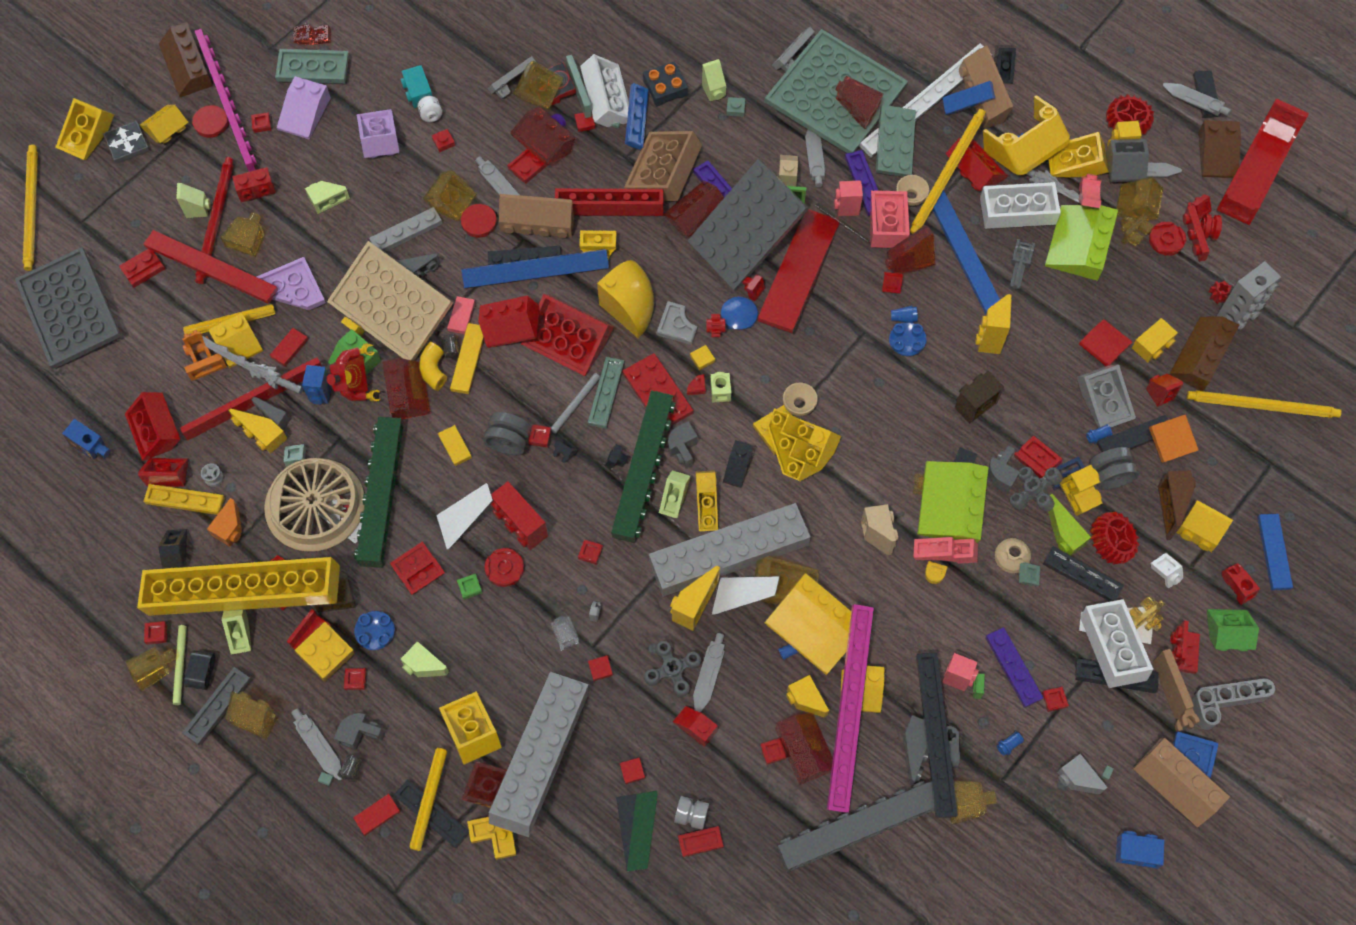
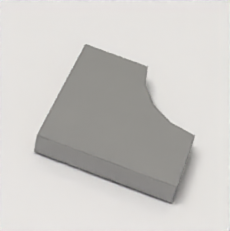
[656,301,697,345]

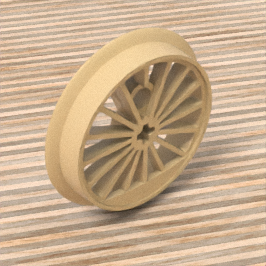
[264,458,365,551]

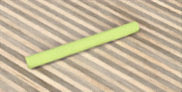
[173,625,187,705]

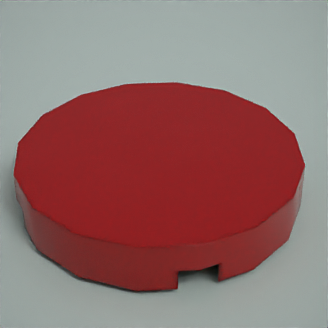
[192,105,229,138]
[461,204,497,238]
[1149,222,1186,256]
[485,548,524,587]

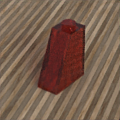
[835,76,884,129]
[885,225,935,274]

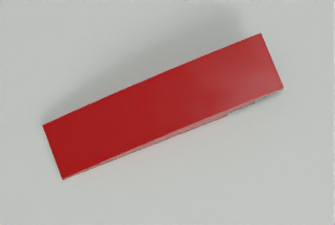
[758,209,840,333]

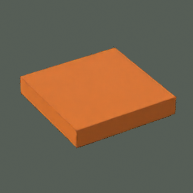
[1149,415,1198,463]

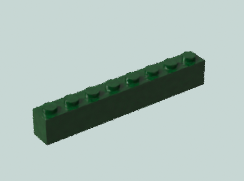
[611,390,676,543]
[354,417,404,568]

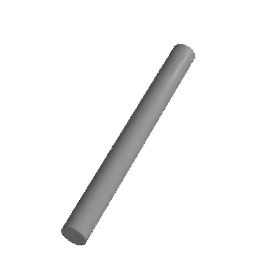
[551,373,600,434]

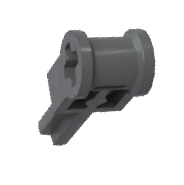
[1010,239,1035,290]

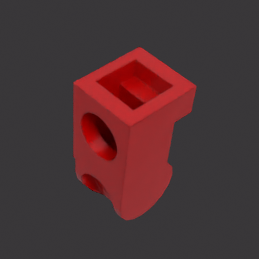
[1222,563,1260,605]

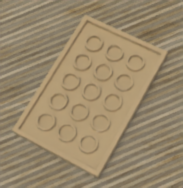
[327,241,454,364]

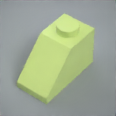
[702,59,726,101]
[305,181,350,214]
[176,183,211,218]
[659,470,690,518]
[222,610,251,654]
[401,642,449,677]

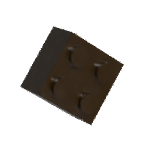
[955,370,1004,424]

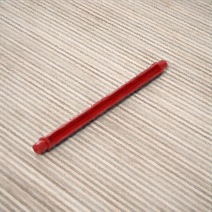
[195,157,234,284]

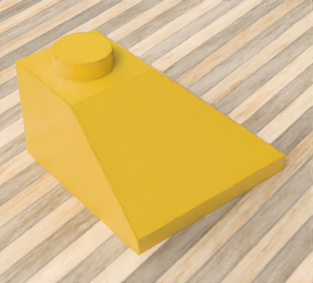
[840,666,884,713]

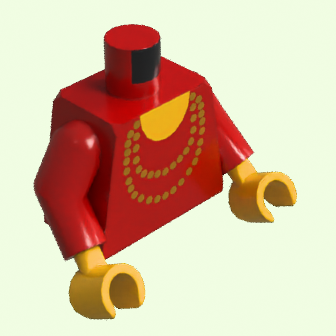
[327,343,381,402]

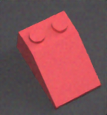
[870,191,910,248]

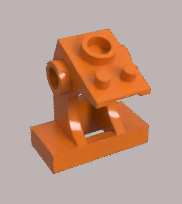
[182,330,227,381]

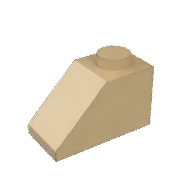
[779,155,798,186]

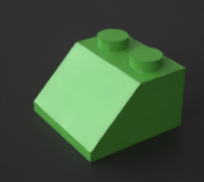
[328,329,381,375]
[1207,609,1259,651]

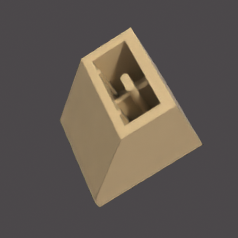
[861,504,898,555]

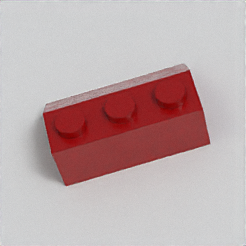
[946,138,1008,191]
[478,295,539,348]
[125,392,180,461]

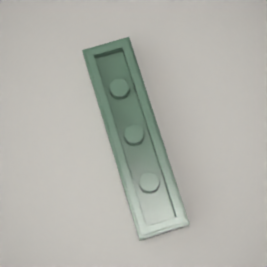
[566,55,592,118]
[588,357,624,429]

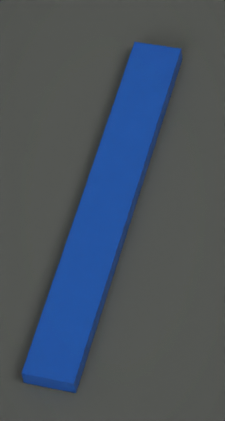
[928,190,1000,315]
[461,249,609,288]

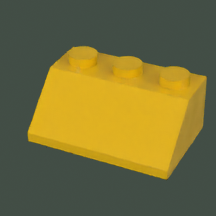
[975,294,1011,354]

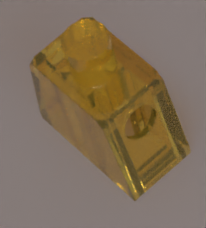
[220,212,264,258]
[125,647,177,691]
[951,781,996,825]

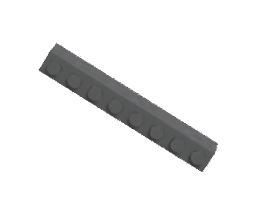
[777,781,935,873]

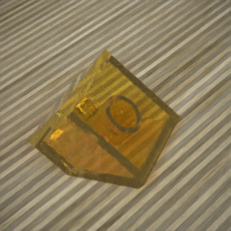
[513,61,563,109]
[423,170,477,221]

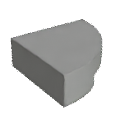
[589,601,601,622]

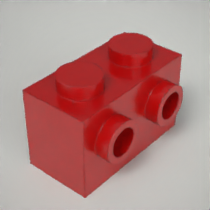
[232,167,276,202]

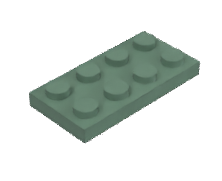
[275,49,349,84]
[876,105,916,177]

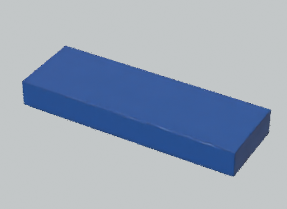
[943,81,995,115]

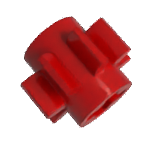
[1208,281,1232,304]
[706,314,725,337]

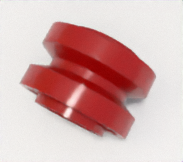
[1201,214,1222,241]

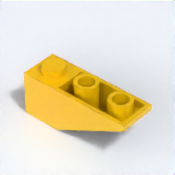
[229,409,287,454]
[695,471,718,531]

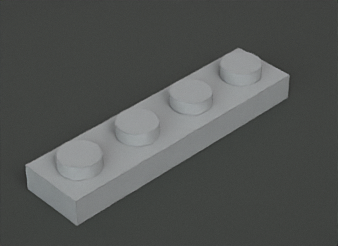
[369,207,443,252]

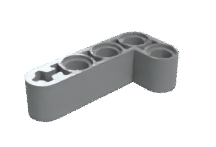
[1192,679,1275,730]

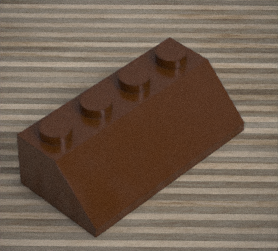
[159,22,212,98]
[1169,316,1239,391]

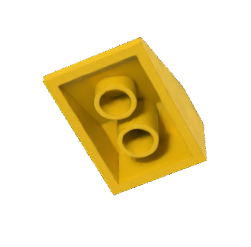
[55,98,114,160]
[1049,132,1109,177]
[670,566,720,631]
[439,691,502,764]

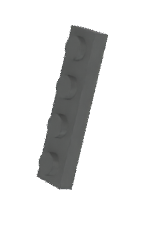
[182,667,252,746]

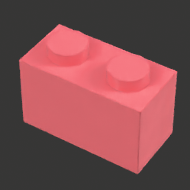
[834,181,863,216]
[942,653,979,692]

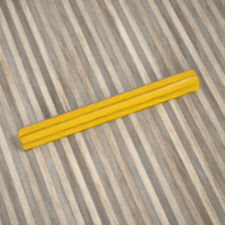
[183,304,275,334]
[409,748,447,851]

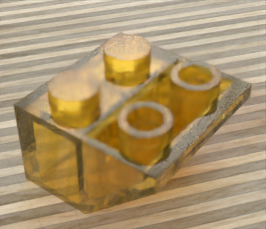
[1116,176,1164,222]
[225,691,278,740]

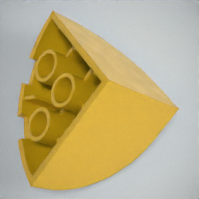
[597,260,654,338]

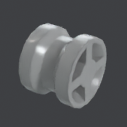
[201,463,224,487]

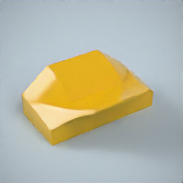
[580,230,617,260]

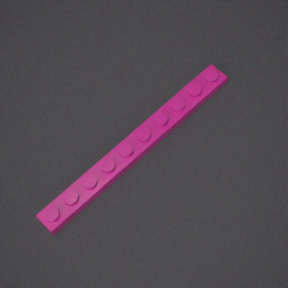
[195,29,257,172]
[827,604,874,813]

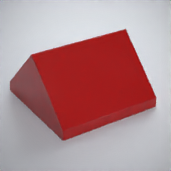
[138,458,188,487]

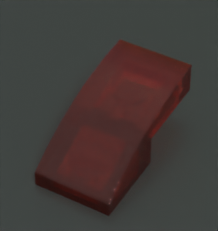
[293,24,331,45]

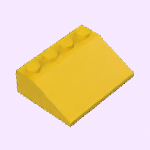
[764,573,851,675]

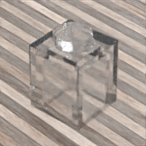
[551,616,579,650]

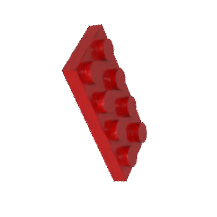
[622,353,694,426]

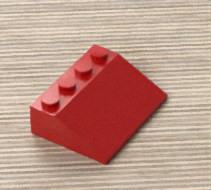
[521,294,614,376]

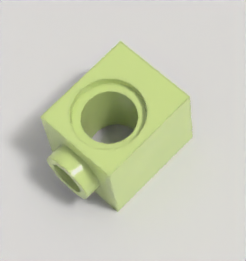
[710,372,731,403]

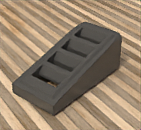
[252,397,290,430]

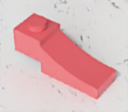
[1078,174,1101,208]
[914,537,978,564]

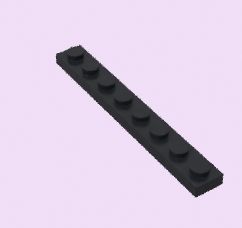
[916,653,958,819]

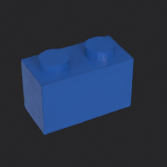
[302,365,332,405]
[1116,831,1164,869]

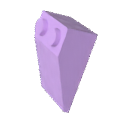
[277,76,331,139]
[357,109,399,158]

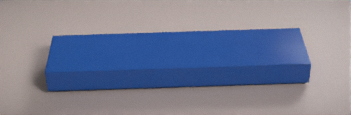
[625,83,649,150]
[1257,514,1293,590]

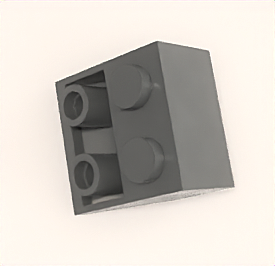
[1106,139,1149,182]

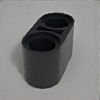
[184,650,216,690]

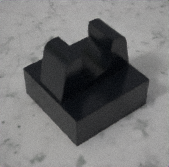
[553,439,579,463]
[604,444,628,469]

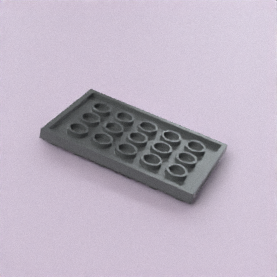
[688,159,809,291]
[15,247,121,369]

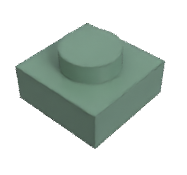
[727,97,745,117]
[283,444,306,466]
[1019,563,1040,586]

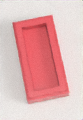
[447,296,475,334]

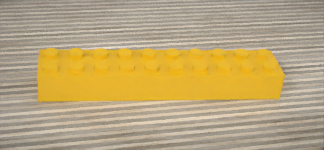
[137,557,340,616]

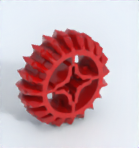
[1106,94,1154,135]
[1090,512,1140,565]

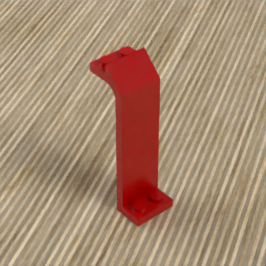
[1217,98,1309,225]

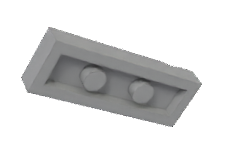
[772,27,815,72]
[488,56,536,99]

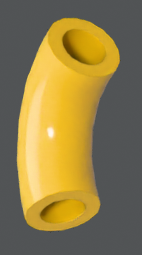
[419,342,447,391]

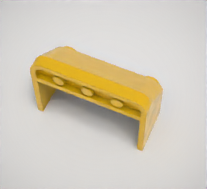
[983,95,1070,175]

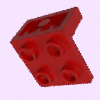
[1170,620,1200,674]

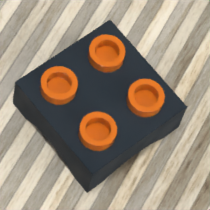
[643,61,688,107]

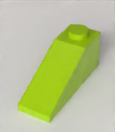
[1048,494,1091,556]

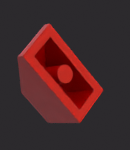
[1146,374,1184,407]
[673,706,718,747]

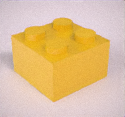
[295,622,354,682]

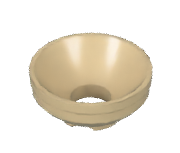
[896,175,929,206]
[783,383,817,416]
[995,538,1031,574]

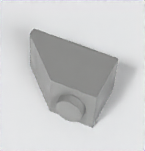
[1057,754,1108,794]

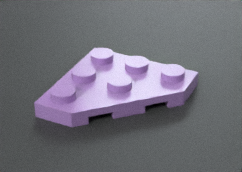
[257,257,326,310]

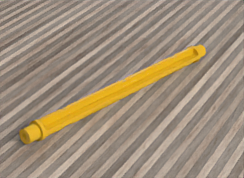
[909,109,986,235]
[22,145,38,271]
[1186,390,1341,418]

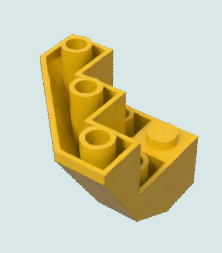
[767,408,841,481]

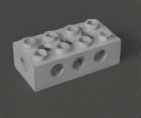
[1217,261,1281,330]

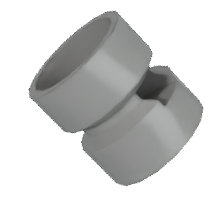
[674,796,709,830]

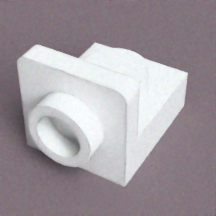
[1151,553,1183,588]

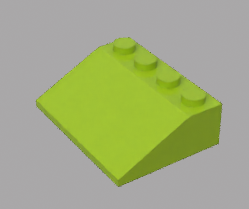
[1045,205,1118,281]
[917,461,988,543]

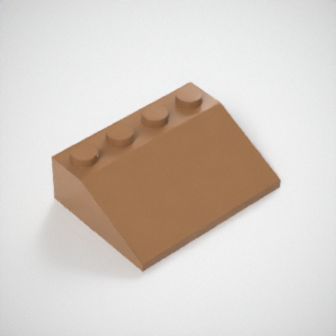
[624,131,702,201]

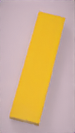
[450,323,484,394]
[143,484,225,515]

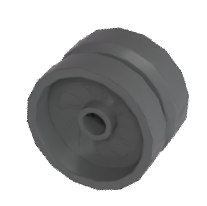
[483,412,531,456]
[1089,447,1139,490]

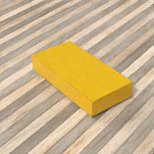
[438,425,472,466]

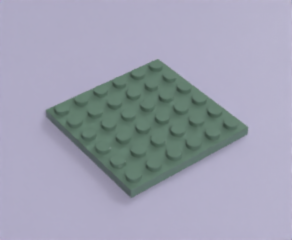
[764,29,908,153]

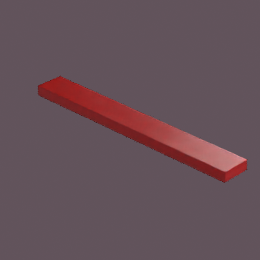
[143,230,278,304]
[180,358,322,441]

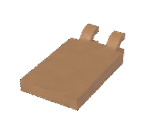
[1153,649,1200,732]

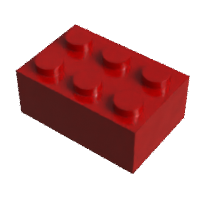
[490,481,548,551]

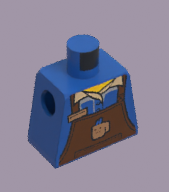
[62,419,111,459]

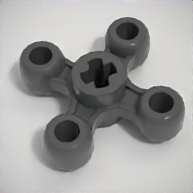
[1010,467,1063,512]
[644,641,701,697]

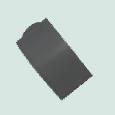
[668,421,697,469]
[988,446,1020,494]
[334,713,385,750]

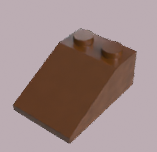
[1198,120,1241,178]
[1158,470,1196,540]

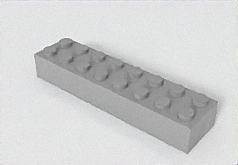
[649,503,810,597]
[489,672,589,837]

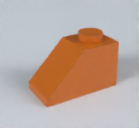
[207,498,242,547]

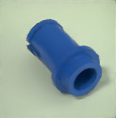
[1086,424,1112,444]
[778,644,798,660]
[997,731,1024,756]

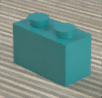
[400,65,432,108]

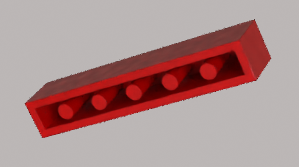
[555,188,663,216]

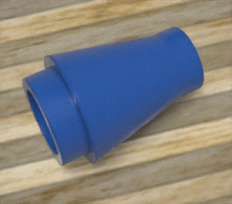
[891,305,918,323]

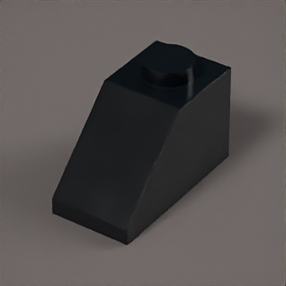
[994,45,1016,83]
[723,440,753,488]
[158,529,187,568]

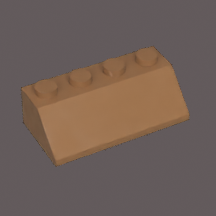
[959,46,1013,128]
[499,194,574,238]
[1133,738,1230,828]

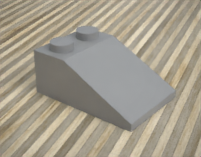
[1077,365,1136,428]

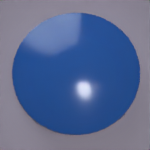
[721,297,758,330]
[889,322,926,356]
[354,611,395,650]

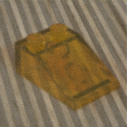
[755,556,819,604]

